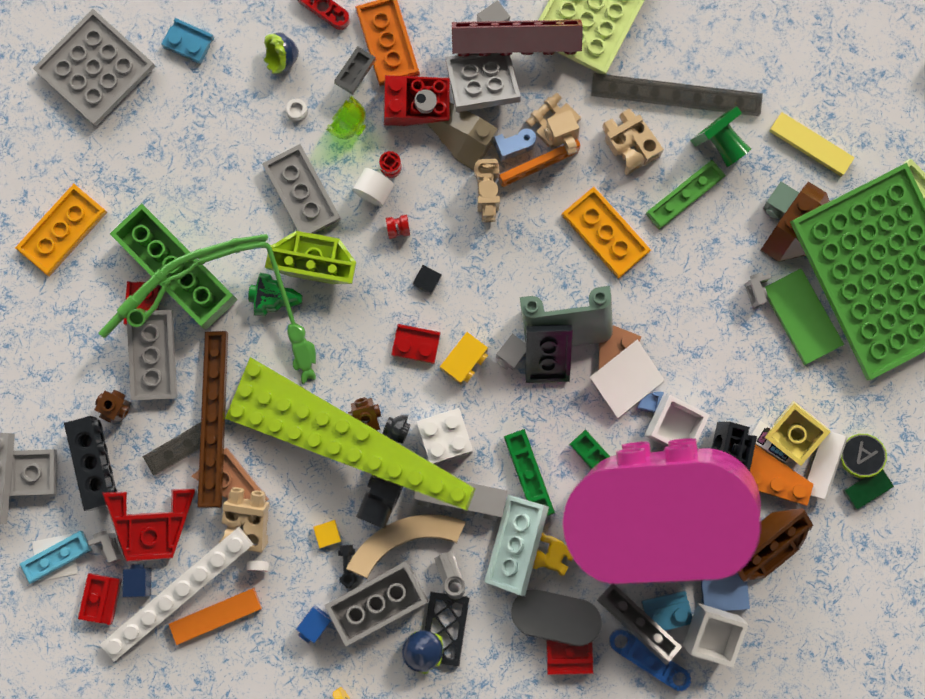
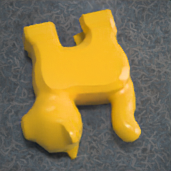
[533,532,573,576]

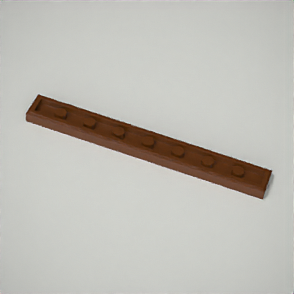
[197,331,228,508]

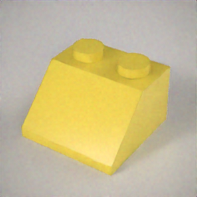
[765,401,831,466]

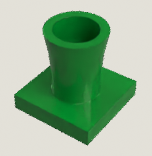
[690,106,752,167]

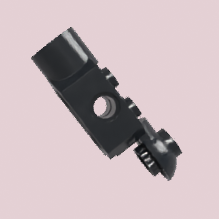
[356,415,411,529]

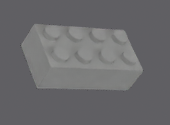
[325,560,428,647]

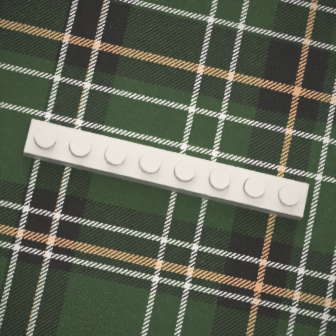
[99,527,253,661]

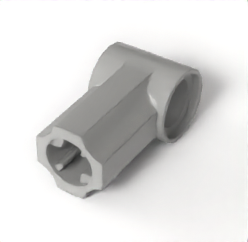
[434,552,465,600]

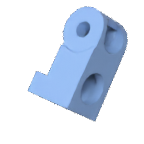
[493,129,536,162]

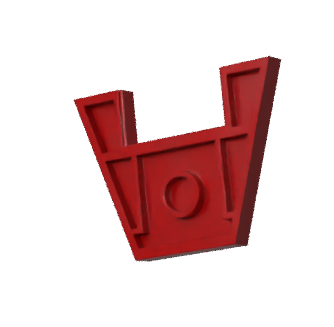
[102,488,196,561]

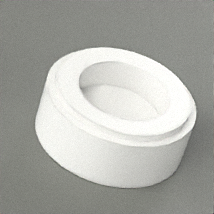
[286,99,308,122]
[246,561,269,572]

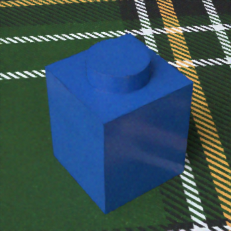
[296,605,332,643]

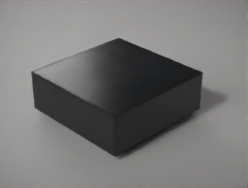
[412,265,442,295]

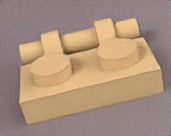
[525,93,581,149]

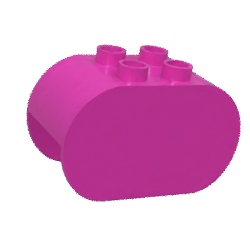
[563,438,761,584]

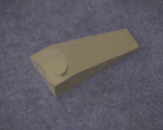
[426,102,498,171]

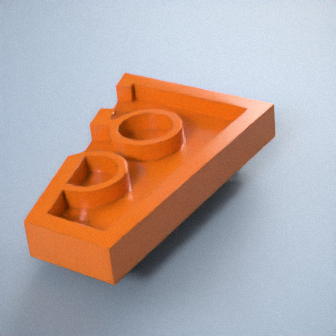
[750,445,814,506]

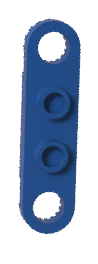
[609,629,691,691]

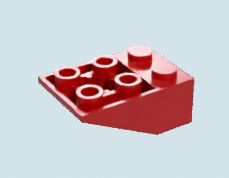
[384,75,450,126]

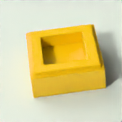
[313,520,342,548]

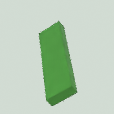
[646,160,726,230]

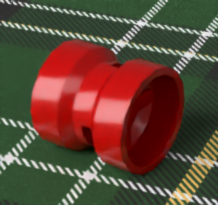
[379,151,402,178]
[386,214,411,239]

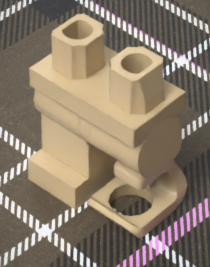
[602,109,664,175]
[474,159,500,222]
[219,487,270,553]

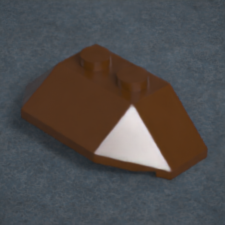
[760,181,829,262]
[737,508,813,582]

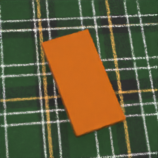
[355,0,420,86]

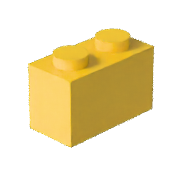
[440,332,488,385]

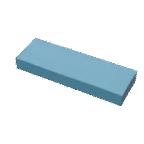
[20,531,92,584]

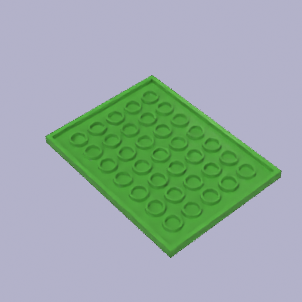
[790,163,925,380]

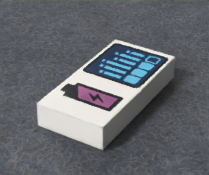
[750,421,790,464]

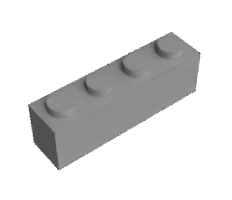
[414,482,507,521]

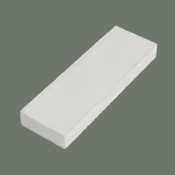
[807,432,847,500]

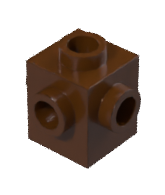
[94,389,131,423]
[348,397,382,431]

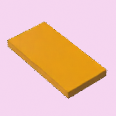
[15,183,107,277]
[561,186,651,279]

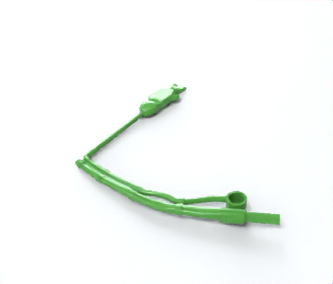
[98,234,316,384]

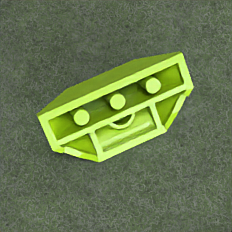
[265,231,356,284]

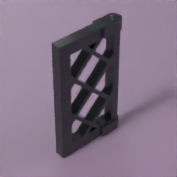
[425,591,470,667]

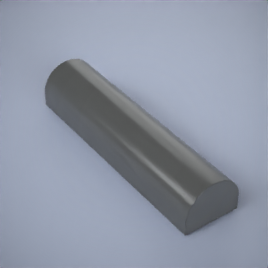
[597,584,682,665]

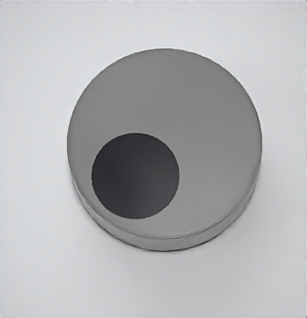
[414,90,437,113]

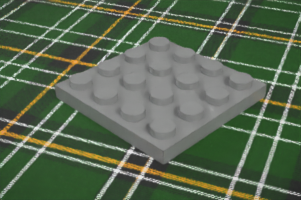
[33,9,156,127]

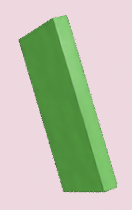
[765,268,844,365]

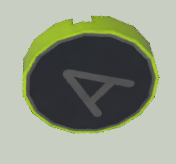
[841,434,887,478]

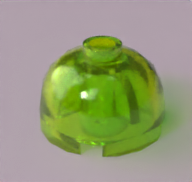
[325,95,366,140]

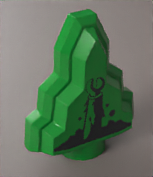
[248,272,303,316]

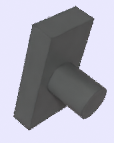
[334,46,376,95]

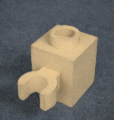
[544,110,579,155]

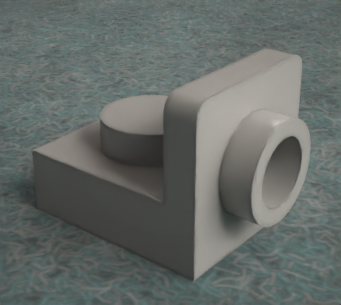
[745,272,772,308]
[87,531,123,563]

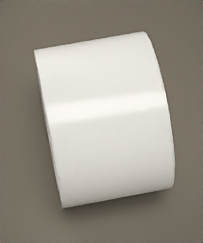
[352,168,394,207]

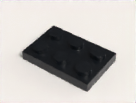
[525,325,573,383]

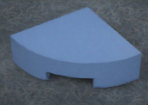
[637,392,664,413]

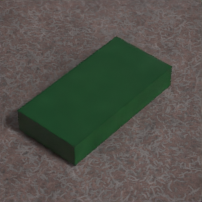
[842,469,894,510]

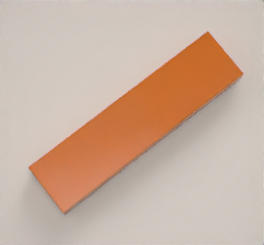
[499,139,581,187]
[169,588,262,645]

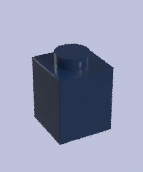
[123,564,152,597]

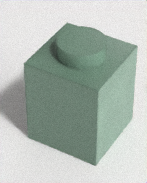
[763,181,799,220]

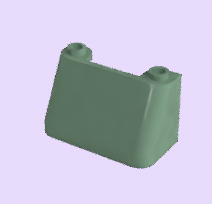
[519,286,613,346]

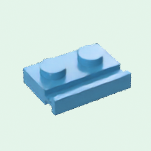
[161,18,214,64]
[641,590,693,631]

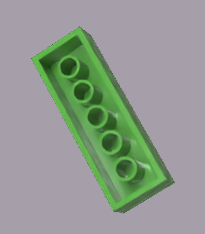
[110,203,238,330]

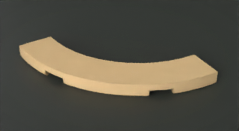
[346,514,466,579]

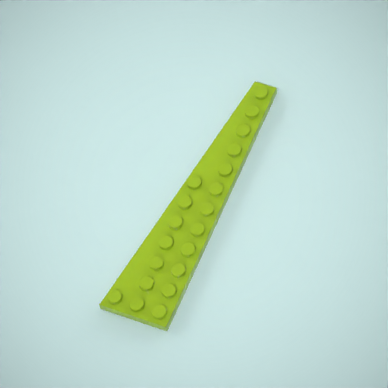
[225,357,476,511]

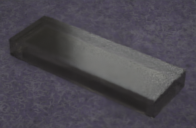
[142,422,201,476]

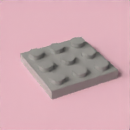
[445,53,521,112]

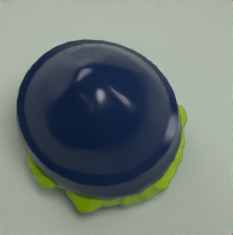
[264,32,299,74]
[402,630,443,674]

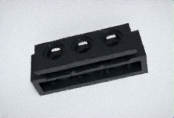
[64,416,117,511]
[711,421,757,472]

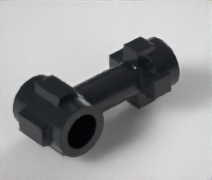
[338,545,357,588]

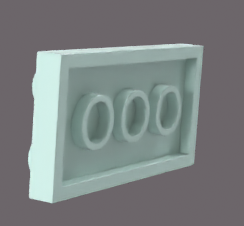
[485,495,549,596]

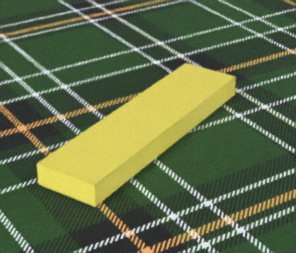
[769,112,855,177]

